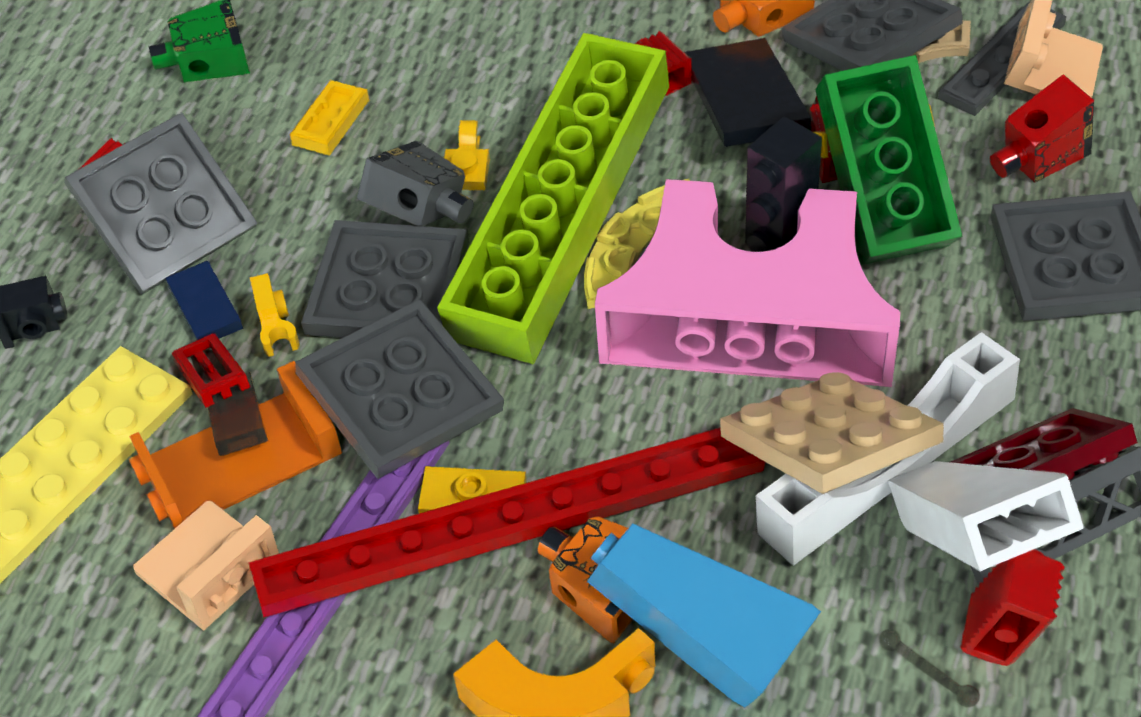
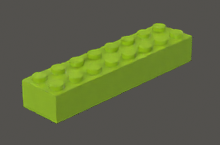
[437,33,669,365]

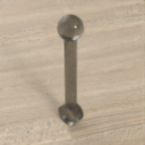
[879,629,980,708]

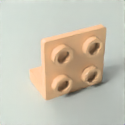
[1004,0,1103,98]
[133,501,279,631]

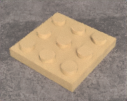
[720,372,944,494]

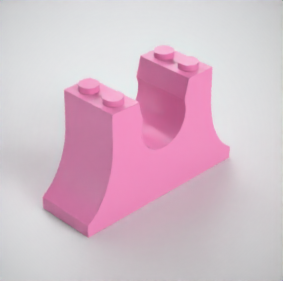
[595,179,900,387]

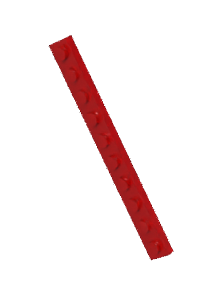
[249,427,765,617]

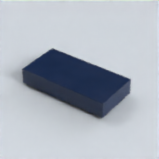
[165,260,243,340]

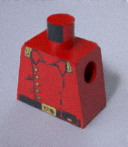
[989,74,1094,183]

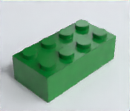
[815,55,963,265]

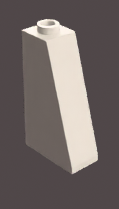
[888,461,1084,571]

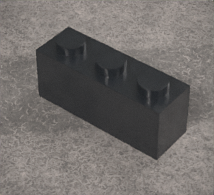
[745,116,822,252]

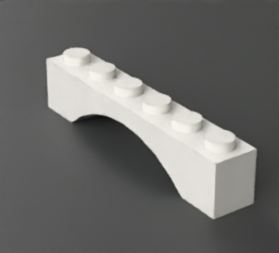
[756,332,1020,566]

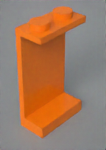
[129,361,342,529]

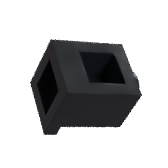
[0,276,68,349]

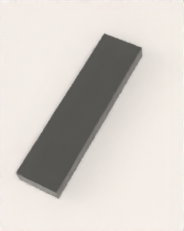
[938,1,1066,116]

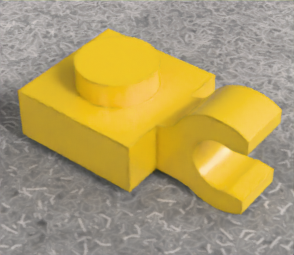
[444,120,490,190]
[250,273,299,357]

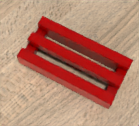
[171,333,251,408]

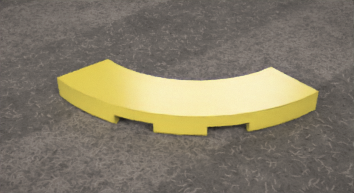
[584,178,690,309]

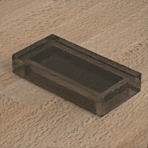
[208,372,268,456]

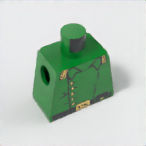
[148,0,250,82]

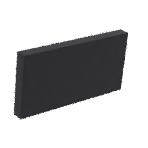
[684,38,811,147]

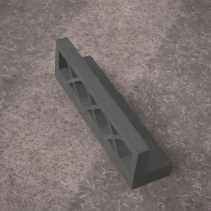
[971,446,1141,585]

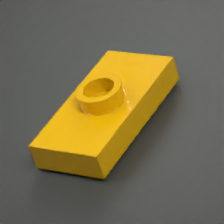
[290,80,369,156]
[418,466,526,513]

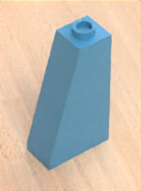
[587,523,821,708]

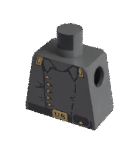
[357,141,473,226]

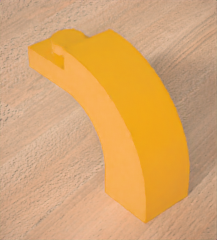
[453,628,655,717]

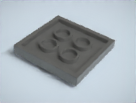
[781,0,963,71]
[64,112,258,295]
[990,191,1141,321]
[301,220,469,338]
[295,299,504,479]

